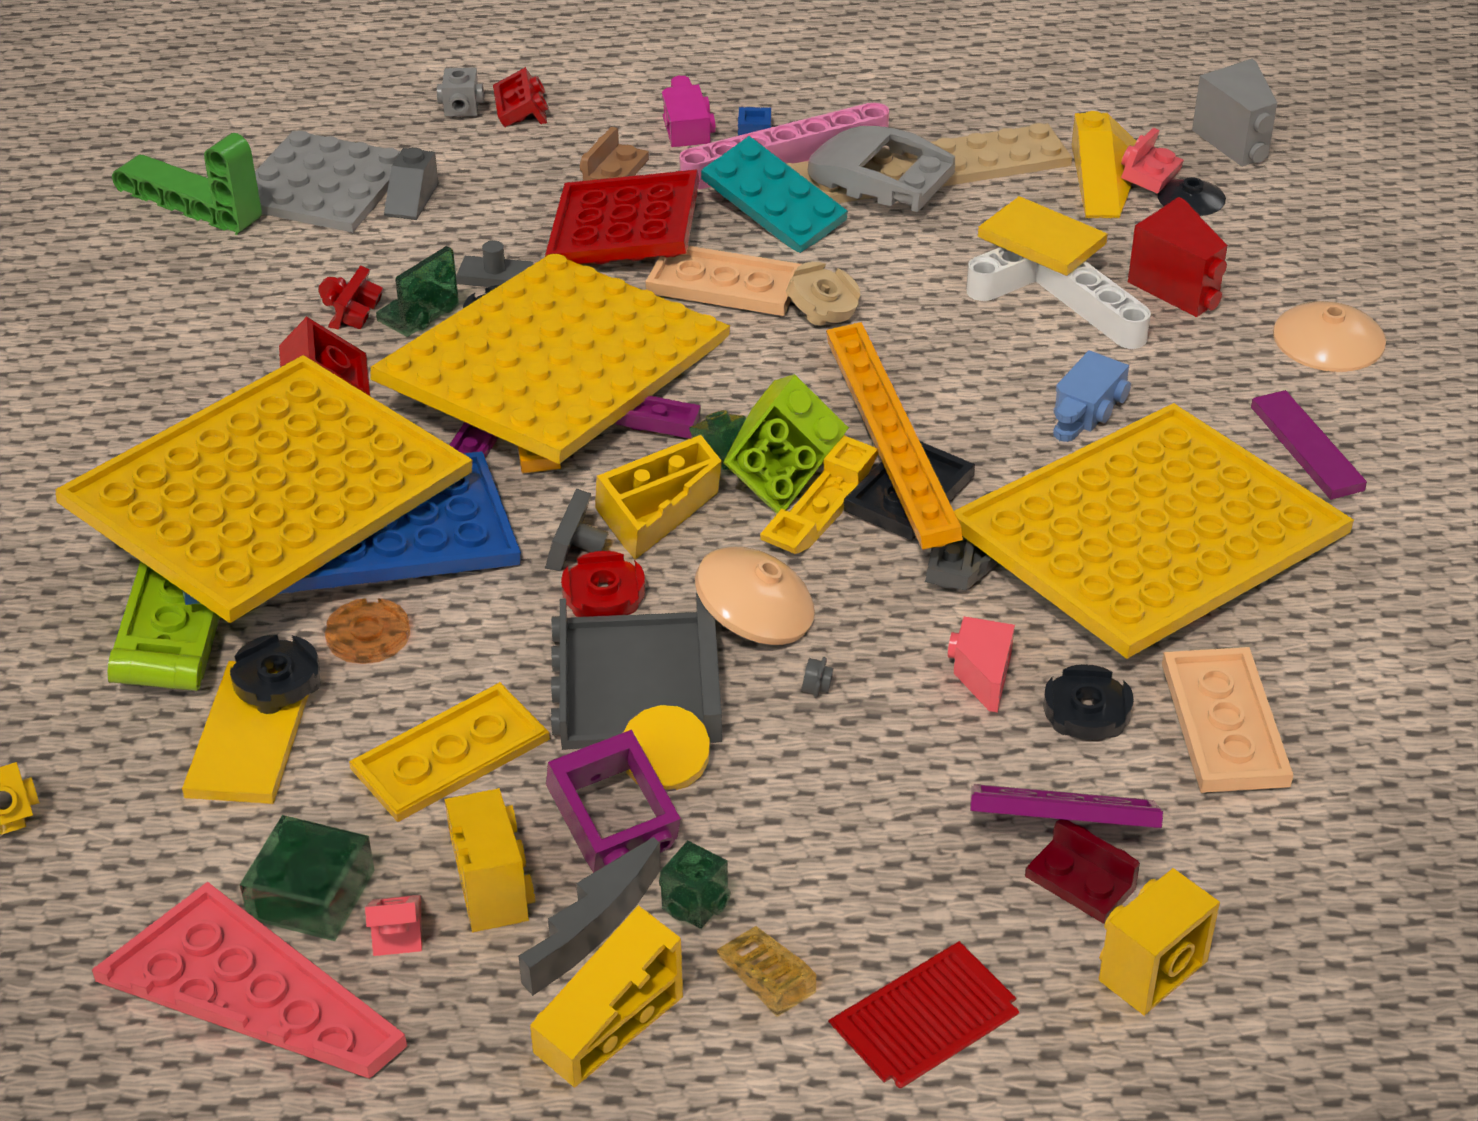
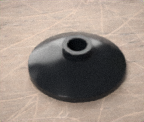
[1157,177,1226,216]

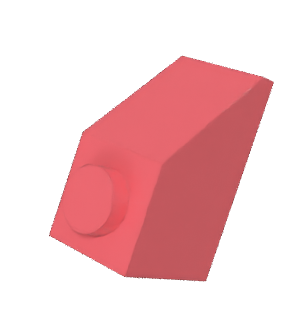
[947,616,1015,713]

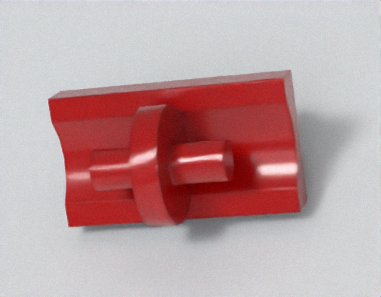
[318,265,384,330]

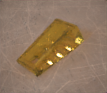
[717,926,816,1017]

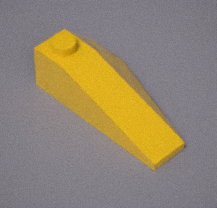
[1071,111,1136,218]

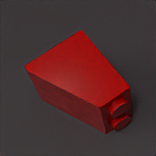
[1128,197,1228,317]

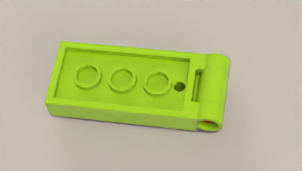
[107,561,220,691]

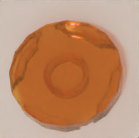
[325,598,410,664]

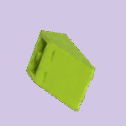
[723,374,849,513]

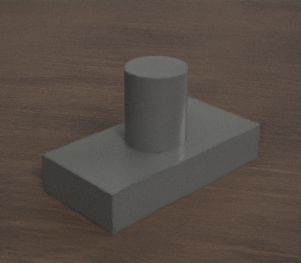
[456,240,534,287]
[545,488,609,571]

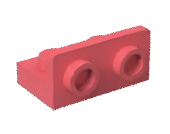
[1121,128,1184,194]

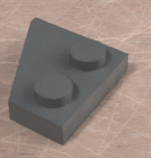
[925,536,999,590]

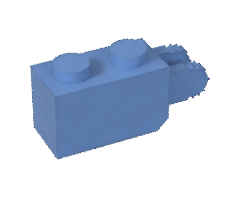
[1053,350,1131,442]

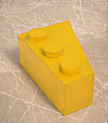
[595,435,722,560]
[444,788,535,933]
[530,905,683,1088]

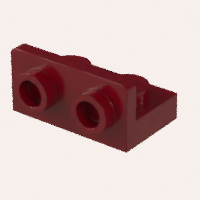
[1025,819,1140,924]

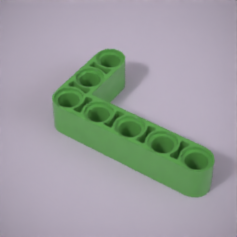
[112,133,262,235]

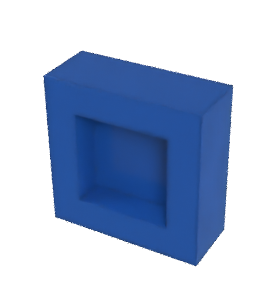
[738,107,771,136]

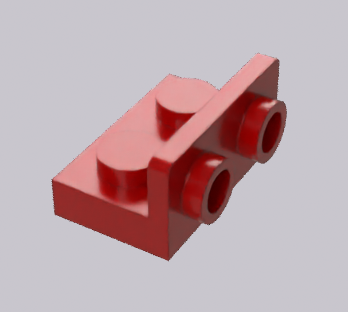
[493,67,549,127]

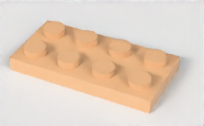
[646,246,801,316]
[1162,647,1293,793]

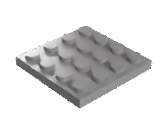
[255,131,401,233]

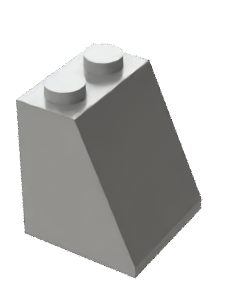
[1192,59,1277,167]

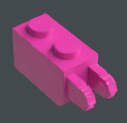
[662,75,716,147]

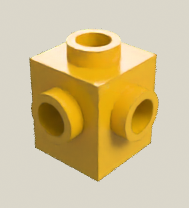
[0,762,40,835]

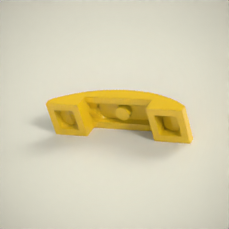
[760,435,878,554]

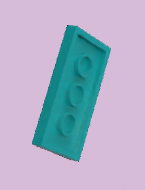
[701,136,848,253]

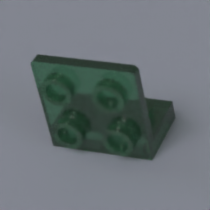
[376,246,459,337]

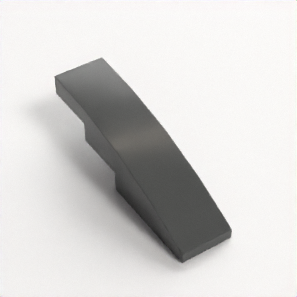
[518,837,661,996]

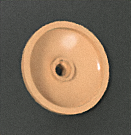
[1273,301,1386,372]
[695,547,815,645]

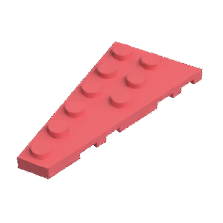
[92,882,407,1079]

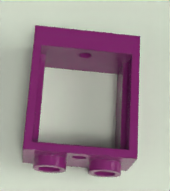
[546,729,681,873]

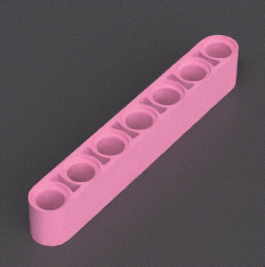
[679,102,889,190]

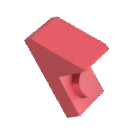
[365,895,422,956]

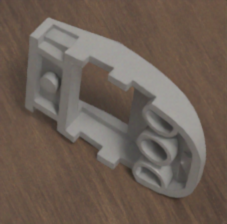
[807,126,955,212]

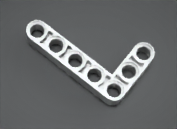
[966,247,1151,349]

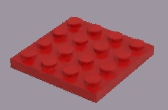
[545,169,700,264]

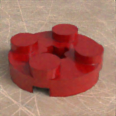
[561,551,645,617]

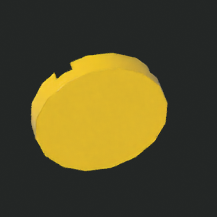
[623,705,710,790]

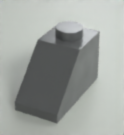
[384,147,439,220]

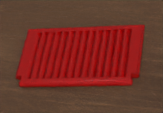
[828,941,1019,1089]

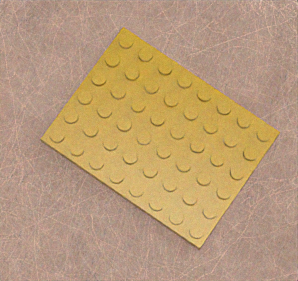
[370,254,730,464]
[55,355,473,623]
[954,403,1354,659]

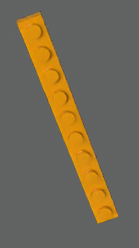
[826,322,963,550]

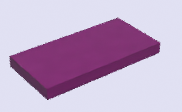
[970,784,1163,828]

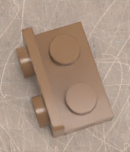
[580,126,649,181]

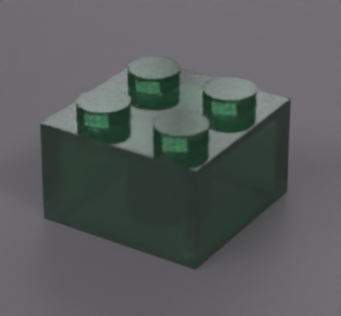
[239,815,375,941]

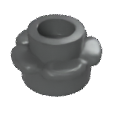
[801,657,834,697]

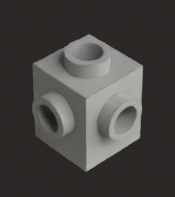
[437,68,484,116]

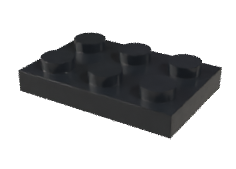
[844,441,975,541]

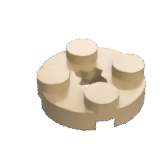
[786,262,860,326]

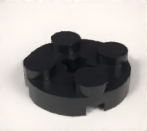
[230,634,321,714]
[1043,664,1134,740]

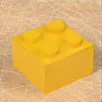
[1099,868,1220,1015]

